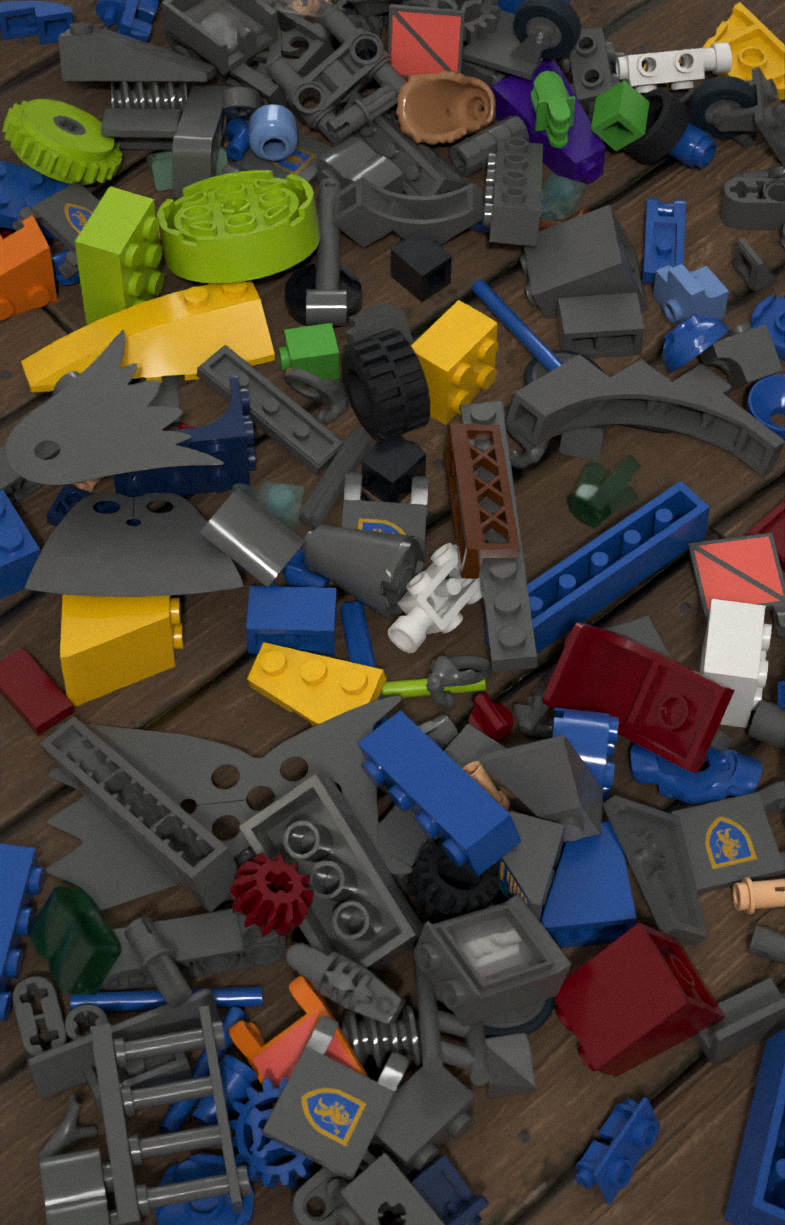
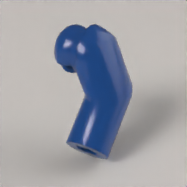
[226,118,250,161]
[282,547,330,588]

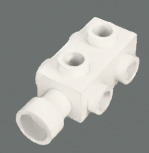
[615,42,732,93]
[388,543,483,653]

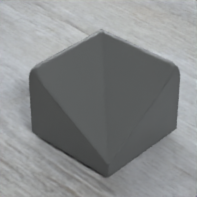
[485,1033,536,1099]

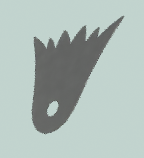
[5,330,224,485]

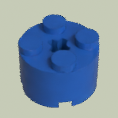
[551,707,619,801]

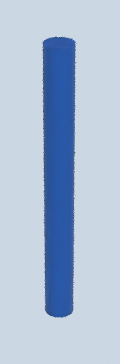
[472,280,563,372]
[70,987,263,1011]

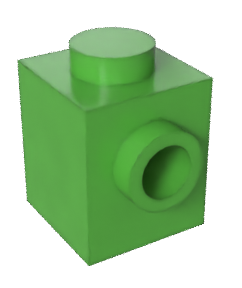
[591,80,650,151]
[278,323,340,385]

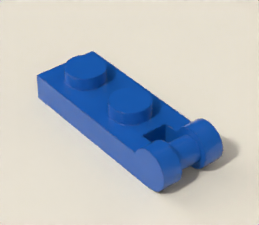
[642,198,686,284]

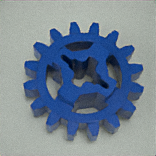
[228,1077,314,1189]

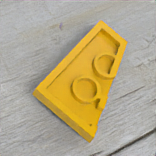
[247,642,387,727]

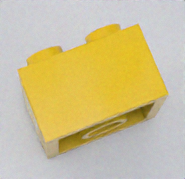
[411,300,499,425]

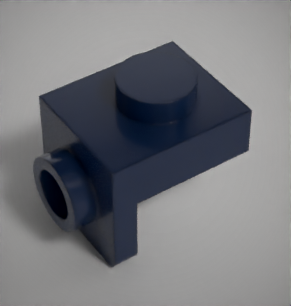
[409,1155,489,1225]

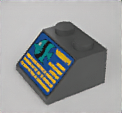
[494,811,565,923]

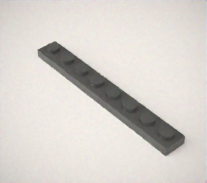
[461,401,537,672]

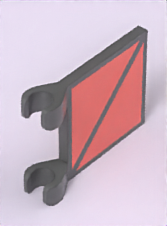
[388,4,465,104]
[688,533,785,638]

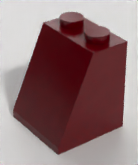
[553,923,726,1077]

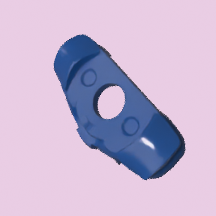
[631,743,762,804]

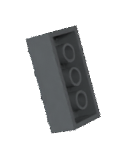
[239,774,423,974]

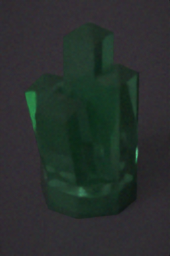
[567,454,640,528]

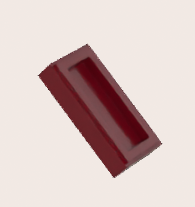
[0,647,75,736]

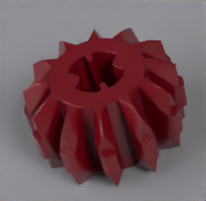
[229,852,314,937]

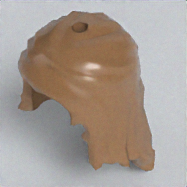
[396,71,496,145]

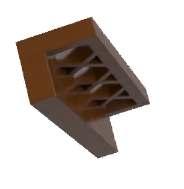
[443,424,520,579]

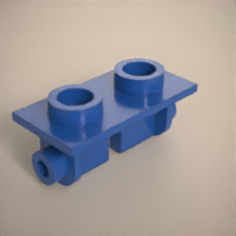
[574,1097,661,1205]

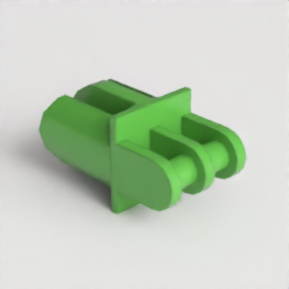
[531,71,575,148]

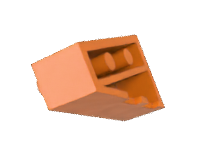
[0,215,58,321]

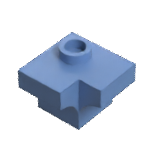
[652,264,729,326]

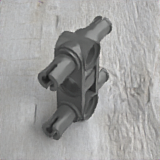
[265,5,407,146]

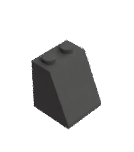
[520,205,648,319]

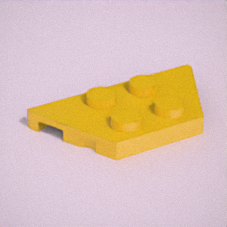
[702,2,785,100]

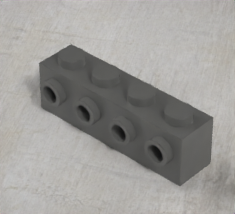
[483,137,543,247]

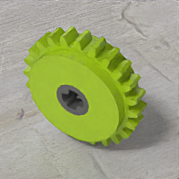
[2,99,123,185]

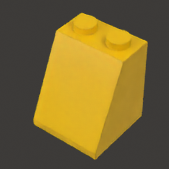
[60,594,184,706]

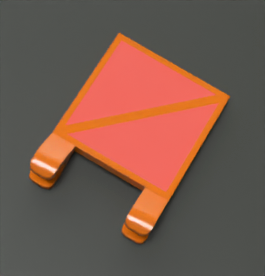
[229,975,369,1107]

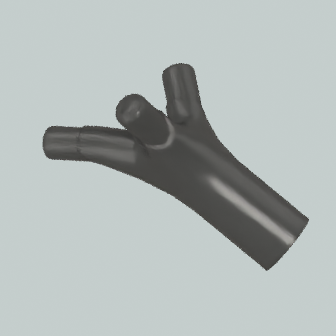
[36,1094,97,1160]

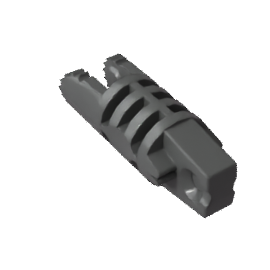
[285,943,405,1026]

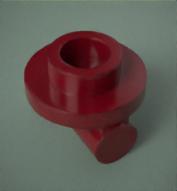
[469,692,513,742]

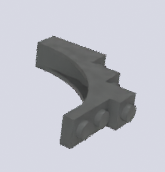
[505,354,785,477]

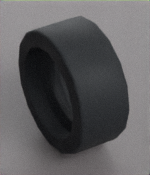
[623,88,690,164]

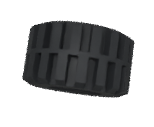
[341,328,430,442]

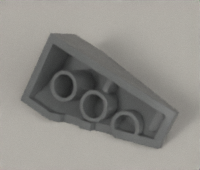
[58,22,217,81]

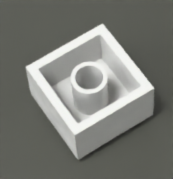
[700,599,772,728]

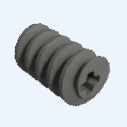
[111,81,189,116]
[342,1006,423,1069]

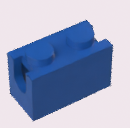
[246,584,337,656]

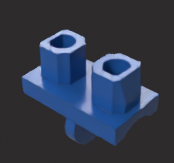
[96,0,159,43]

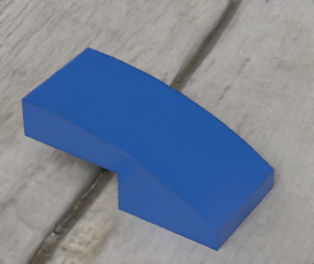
[0,1,74,45]

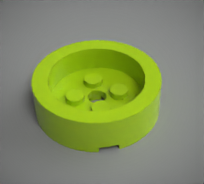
[157,170,321,283]

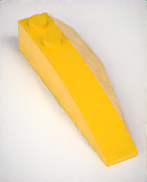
[21,280,275,393]

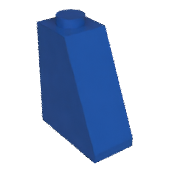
[541,821,637,948]

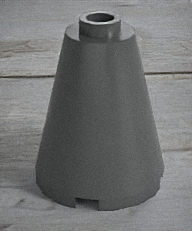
[302,525,426,620]

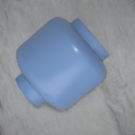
[248,104,298,162]

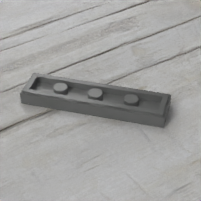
[196,344,344,475]

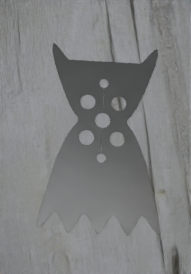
[45,696,413,924]

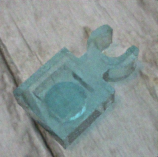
[540,173,586,221]
[232,482,305,529]

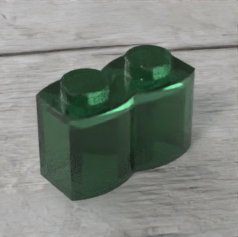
[29,886,122,995]

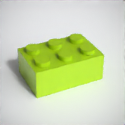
[75,186,165,324]

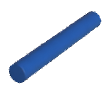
[159,1006,247,1134]

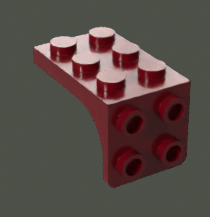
[543,622,735,773]

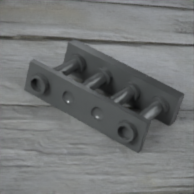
[90,1005,251,1225]

